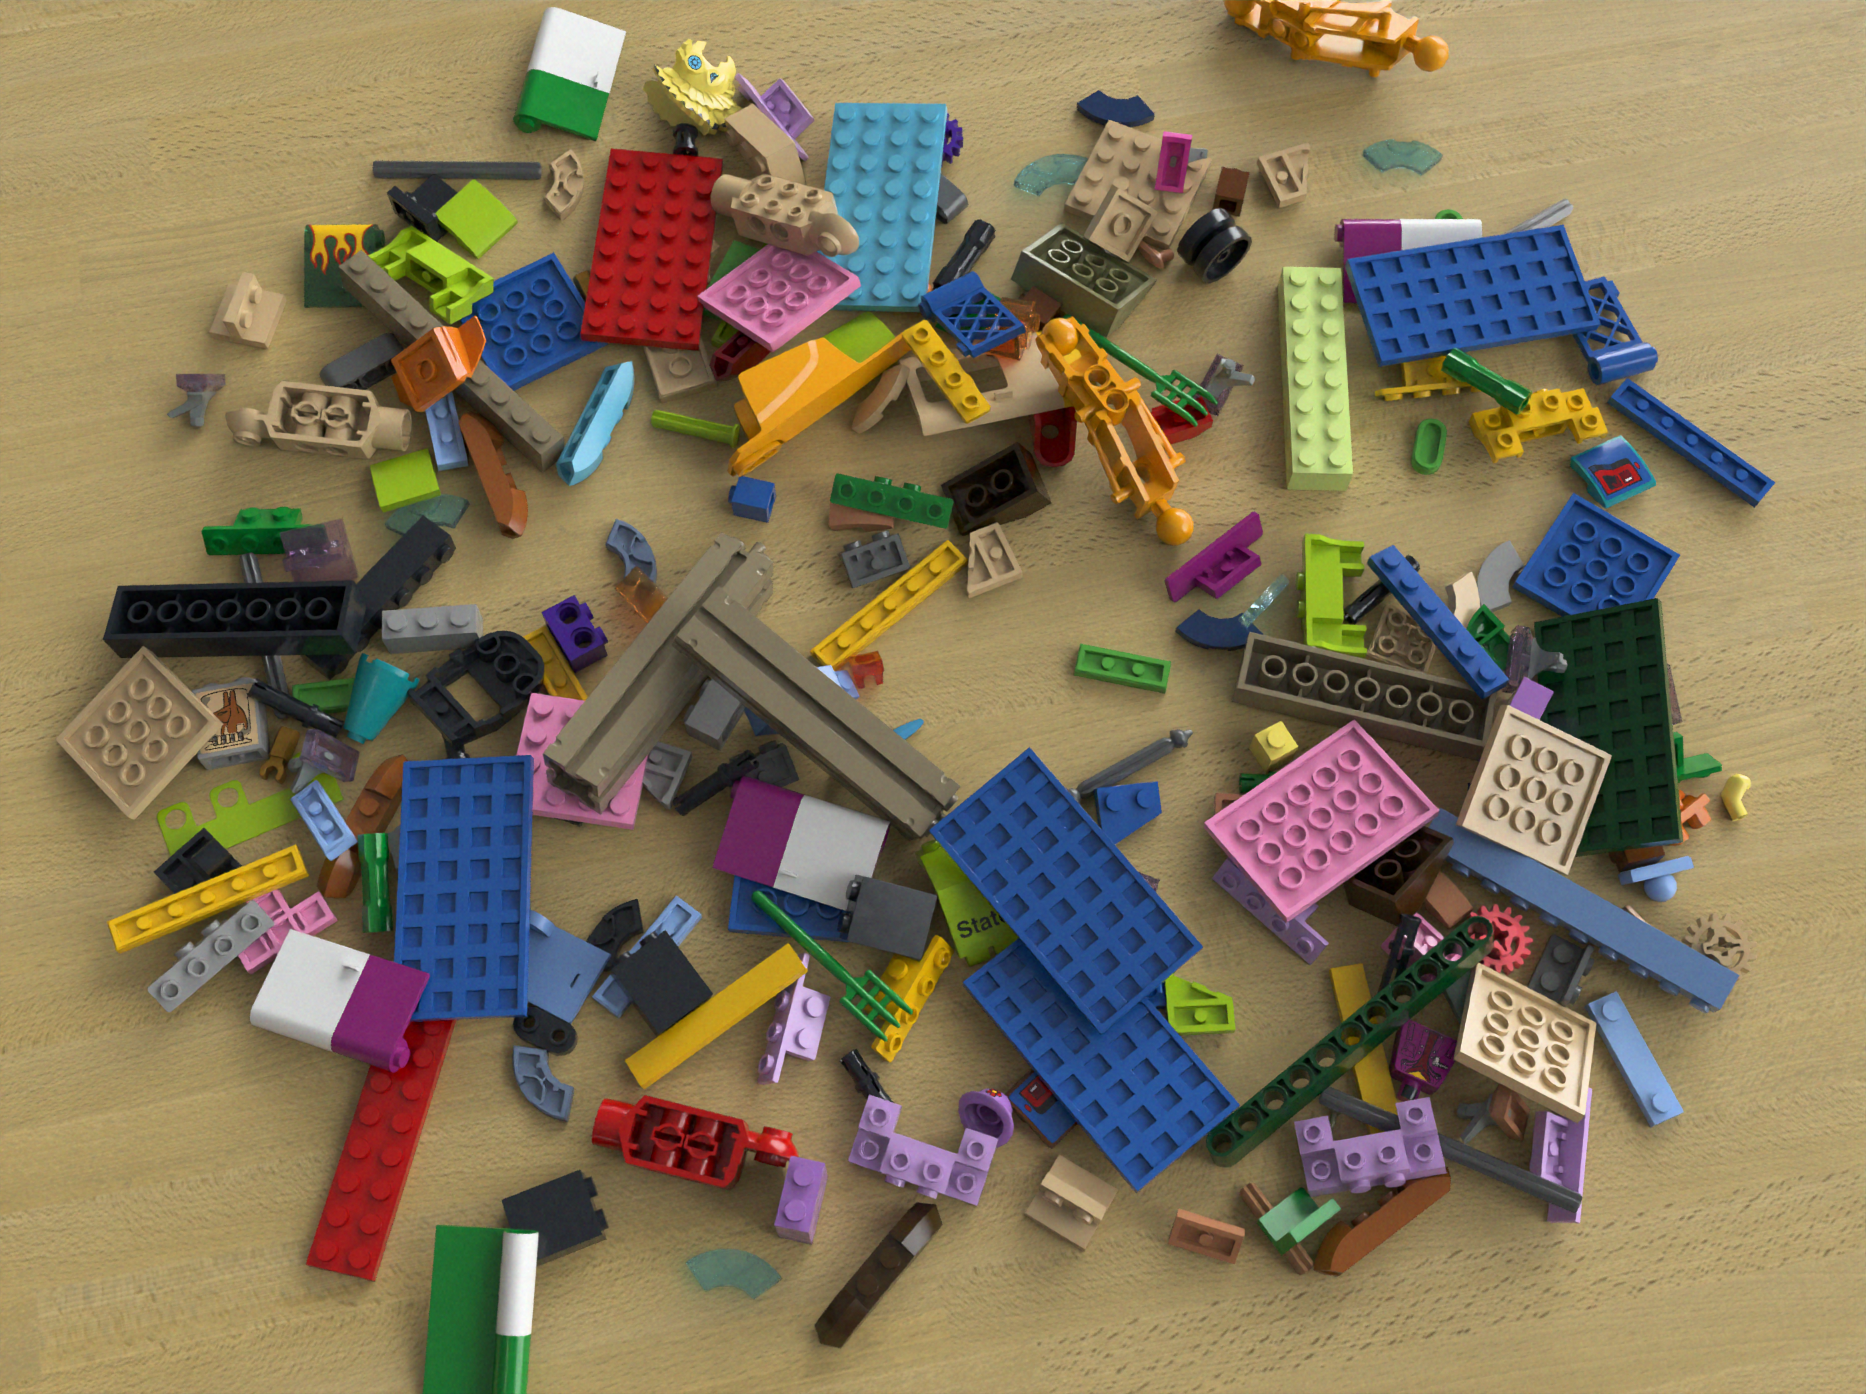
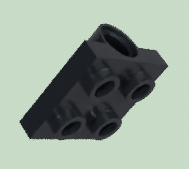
[154,828,242,894]

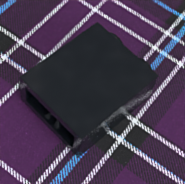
[837,875,938,959]
[610,930,713,1037]
[501,1169,609,1267]

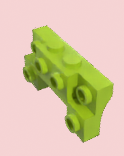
[368,226,494,325]
[1295,533,1367,659]

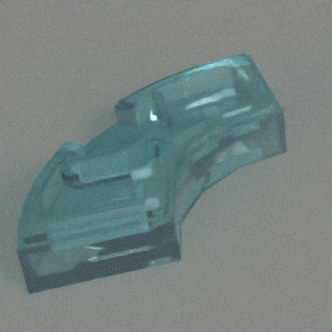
[1362,139,1443,176]
[1014,154,1088,196]
[385,494,470,536]
[1238,573,1290,627]
[685,1249,782,1300]

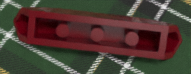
[709,330,771,382]

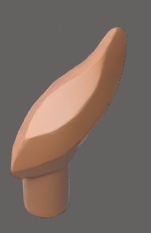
[1137,241,1174,269]

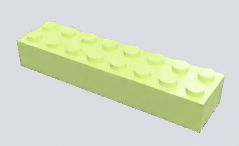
[1278,267,1353,491]

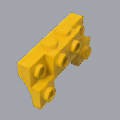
[1469,388,1608,463]

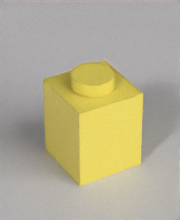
[1249,720,1298,774]

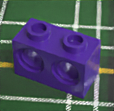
[541,595,608,673]

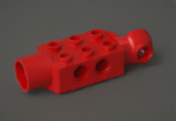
[592,1095,799,1191]

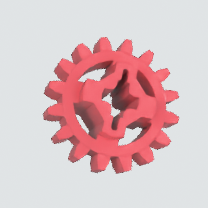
[1467,904,1533,975]

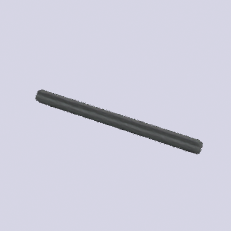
[1318,1086,1582,1213]

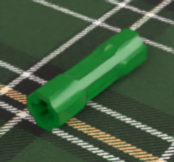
[1441,348,1533,415]
[358,833,393,933]

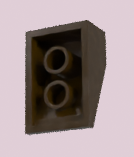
[941,442,1052,536]
[1343,826,1454,927]

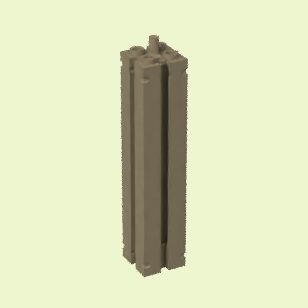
[543,532,774,815]
[672,586,961,841]

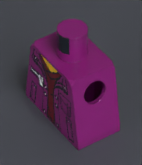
[1389,1020,1457,1102]

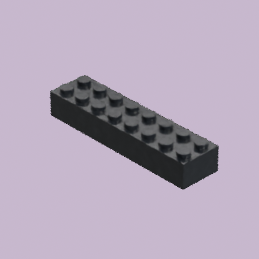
[103,580,368,658]

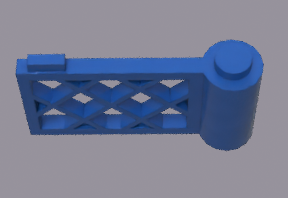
[918,271,1026,358]
[1572,276,1658,385]

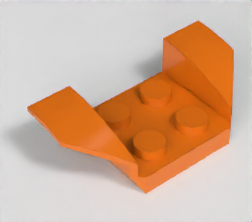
[391,316,486,412]

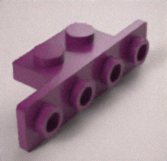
[1164,511,1263,603]

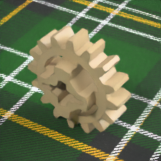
[1681,913,1758,981]

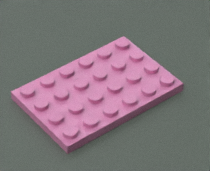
[1204,719,1440,923]

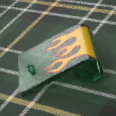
[304,224,385,308]

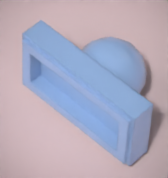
[1618,856,1694,902]

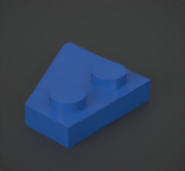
[1093,781,1162,845]

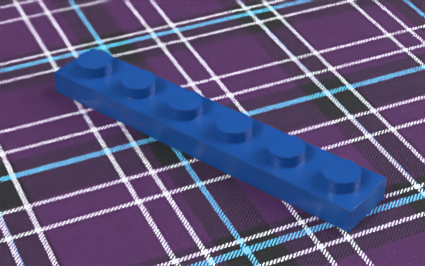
[1607,378,1776,508]
[1367,545,1509,699]

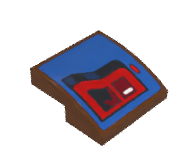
[1005,1068,1078,1149]

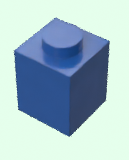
[728,476,776,523]

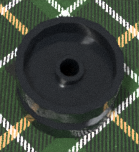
[1177,208,1252,284]

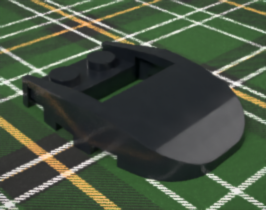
[407,631,544,750]

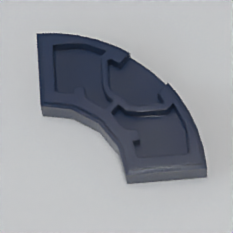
[1076,90,1155,128]
[1175,609,1263,651]

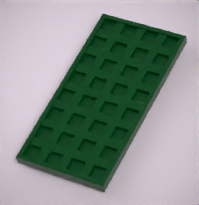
[1534,598,1683,857]

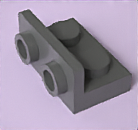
[838,530,910,588]
[729,740,800,787]
[1526,934,1595,1007]

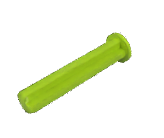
[651,410,740,448]

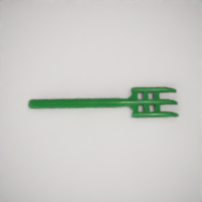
[1063,314,1218,427]
[751,890,913,1042]

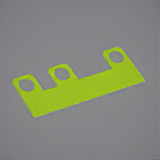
[157,745,344,857]

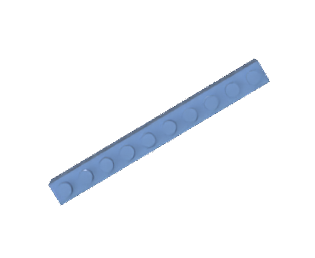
[1429,808,1740,1013]

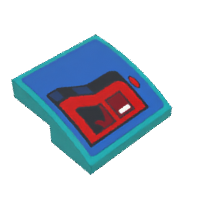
[1570,435,1656,509]

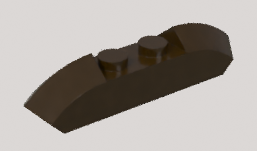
[814,1202,943,1348]

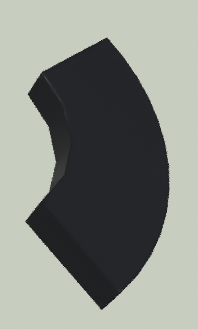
[586,899,644,973]

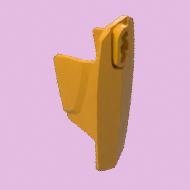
[727,330,911,477]

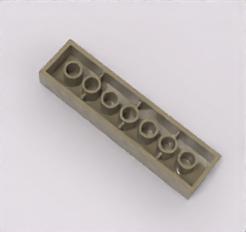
[1232,632,1497,761]

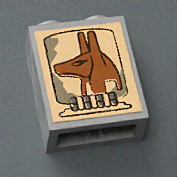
[192,677,270,770]

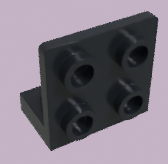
[387,175,458,242]

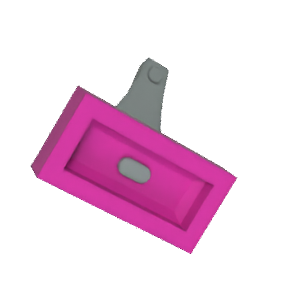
[1155,131,1208,193]

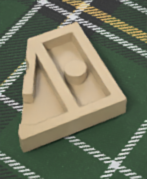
[1257,143,1310,208]
[967,522,1023,598]

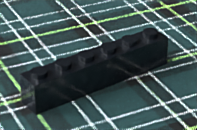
[300,515,456,680]

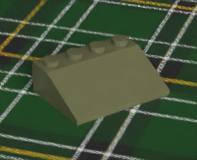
[1011,223,1157,338]

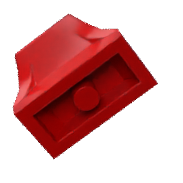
[1150,397,1213,445]

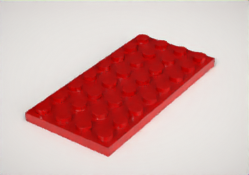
[581,148,723,351]

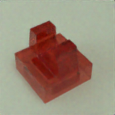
[848,651,884,689]

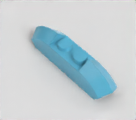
[556,361,634,486]

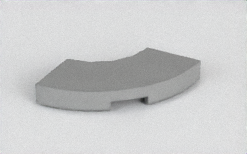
[1476,540,1524,612]

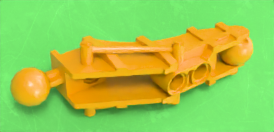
[1223,0,1449,77]
[1036,316,1194,546]

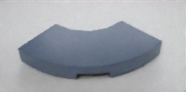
[605,519,657,592]
[512,1045,575,1122]

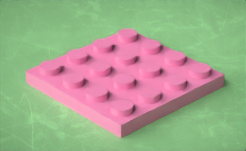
[697,244,861,352]
[516,693,649,830]

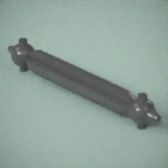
[1066,729,1193,804]

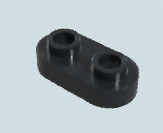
[513,1007,578,1056]

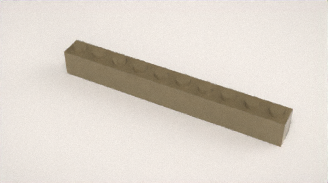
[338,250,564,473]

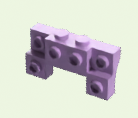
[848,1095,999,1206]
[1294,1097,1446,1197]

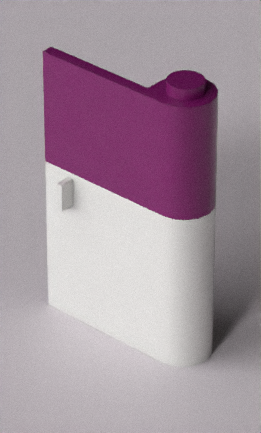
[1334,219,1482,303]
[712,775,891,911]
[250,929,430,1072]

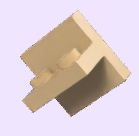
[1083,185,1158,262]
[209,272,287,349]
[1025,1155,1118,1251]

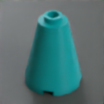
[343,653,420,744]

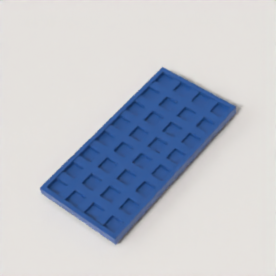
[1345,225,1601,367]
[929,747,1203,1035]
[394,755,534,1022]
[963,938,1240,1193]

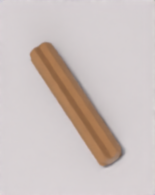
[1239,1182,1314,1275]

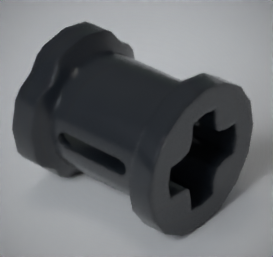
[673,123,698,156]

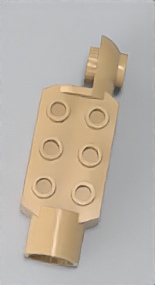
[711,174,859,257]
[225,381,412,460]

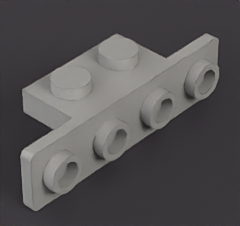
[148,900,274,1012]

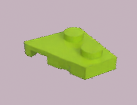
[1164,973,1236,1036]

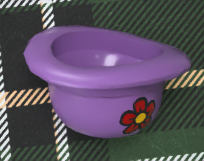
[958,1088,1014,1148]

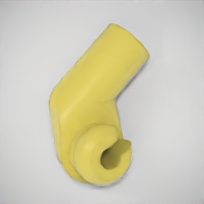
[1721,774,1751,821]

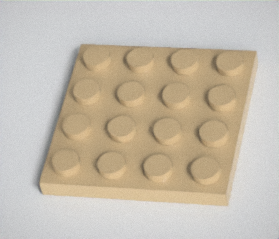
[1064,120,1212,250]
[55,646,223,820]
[1456,705,1612,875]
[1454,962,1596,1123]

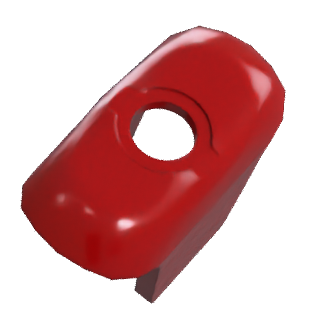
[1028,406,1077,467]

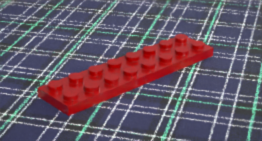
[305,1020,456,1282]

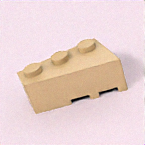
[724,103,807,186]

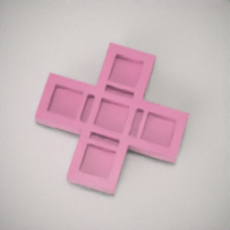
[238,889,338,974]

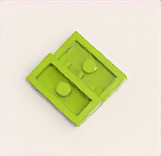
[435,179,518,259]
[823,311,895,363]
[370,448,442,513]

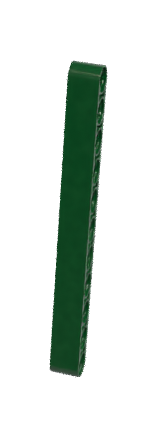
[1206,916,1494,1168]

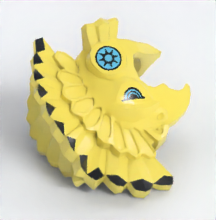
[643,39,743,137]

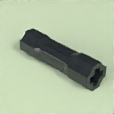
[932,219,996,290]

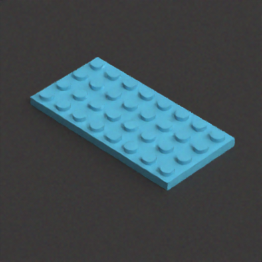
[817,103,947,312]

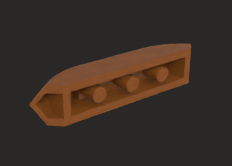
[458,411,528,539]
[317,754,408,898]
[1314,1167,1451,1277]

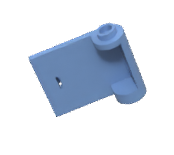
[527,909,611,1024]

